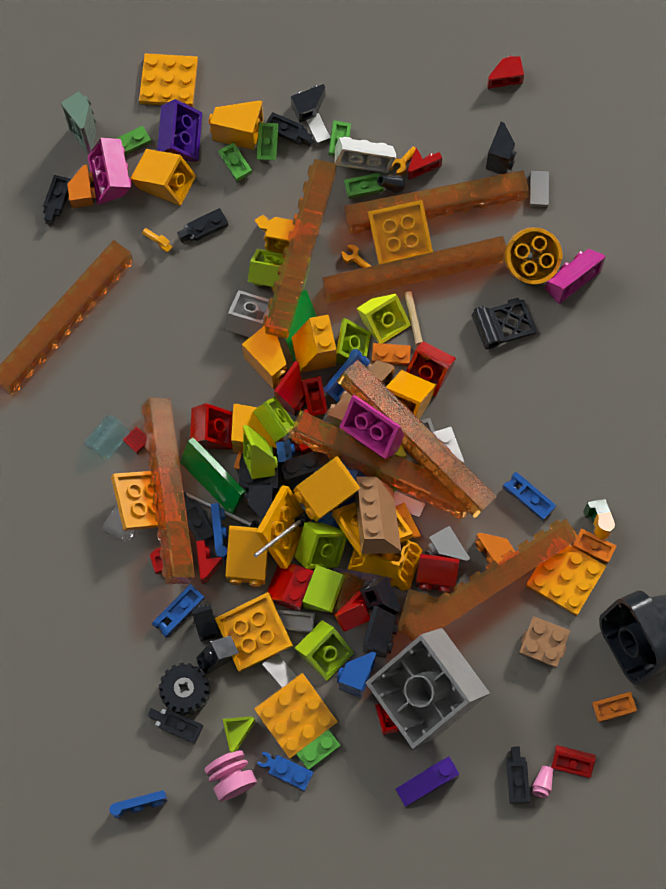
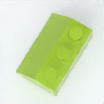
[248,249,311,293]

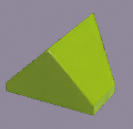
[222,716,256,753]

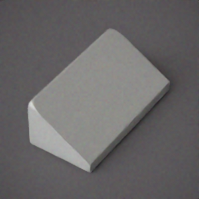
[262,654,297,688]

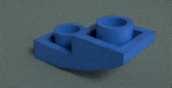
[276,440,295,462]

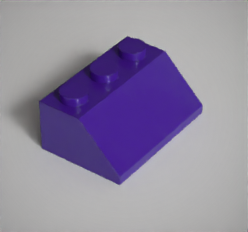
[157,99,202,162]

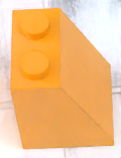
[208,101,264,150]
[130,149,197,206]
[292,314,336,373]
[242,321,287,389]
[379,370,436,434]
[231,404,284,454]
[293,456,360,522]
[225,526,269,587]

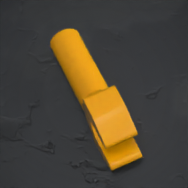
[389,146,416,176]
[142,228,172,253]
[341,245,373,273]

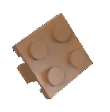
[519,616,570,668]

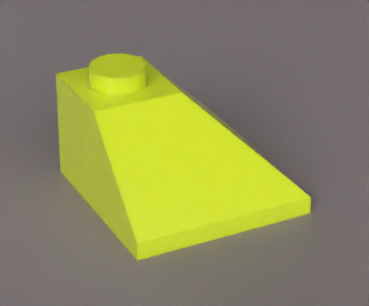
[357,294,411,344]

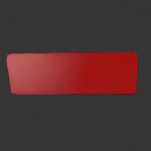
[551,745,596,778]

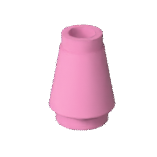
[532,766,553,798]

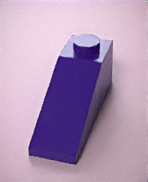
[395,756,459,807]

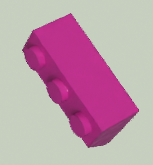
[87,138,131,204]
[544,249,606,304]
[340,395,404,459]

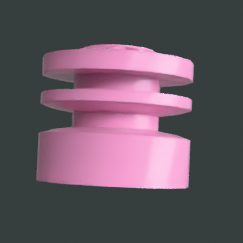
[204,751,257,802]

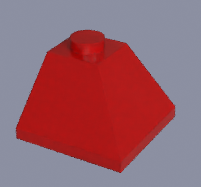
[274,361,306,416]

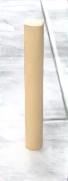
[404,291,423,346]

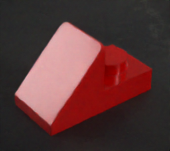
[408,148,442,180]
[302,376,328,416]
[196,540,223,584]
[334,591,370,631]
[375,704,400,736]

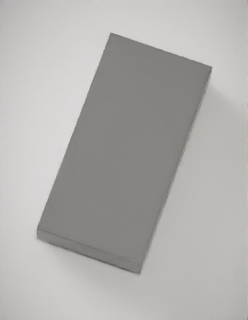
[530,171,549,207]
[277,609,315,633]

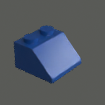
[337,652,376,698]

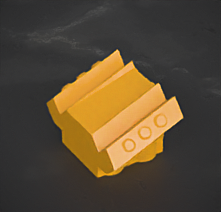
[255,215,319,256]
[347,540,422,591]

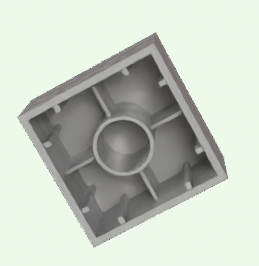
[365,628,490,749]

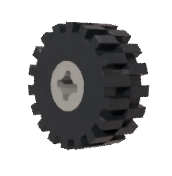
[159,663,210,716]

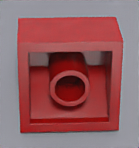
[406,341,456,397]
[190,403,233,449]
[416,554,459,594]
[267,564,314,612]

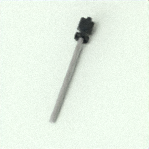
[186,493,260,528]
[254,511,311,557]

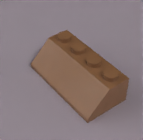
[327,360,395,435]
[354,477,401,554]

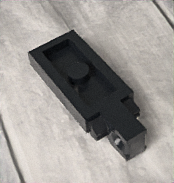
[266,112,314,146]
[43,175,71,225]
[177,208,229,243]
[178,492,214,542]
[147,708,204,744]
[506,746,530,804]

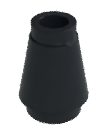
[377,175,405,193]

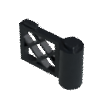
[471,297,537,349]

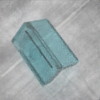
[83,414,130,460]

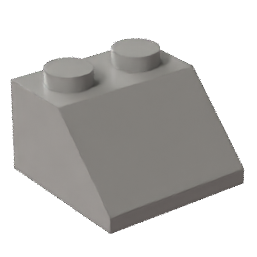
[225,290,274,337]
[427,526,470,571]

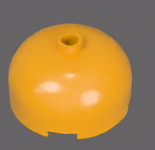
[505,227,563,284]

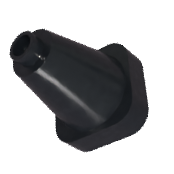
[599,590,666,686]

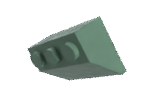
[61,91,96,155]

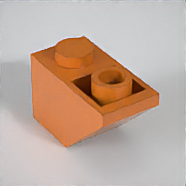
[67,165,96,208]
[475,533,518,572]

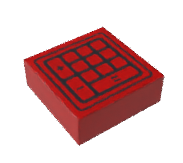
[123,426,150,454]

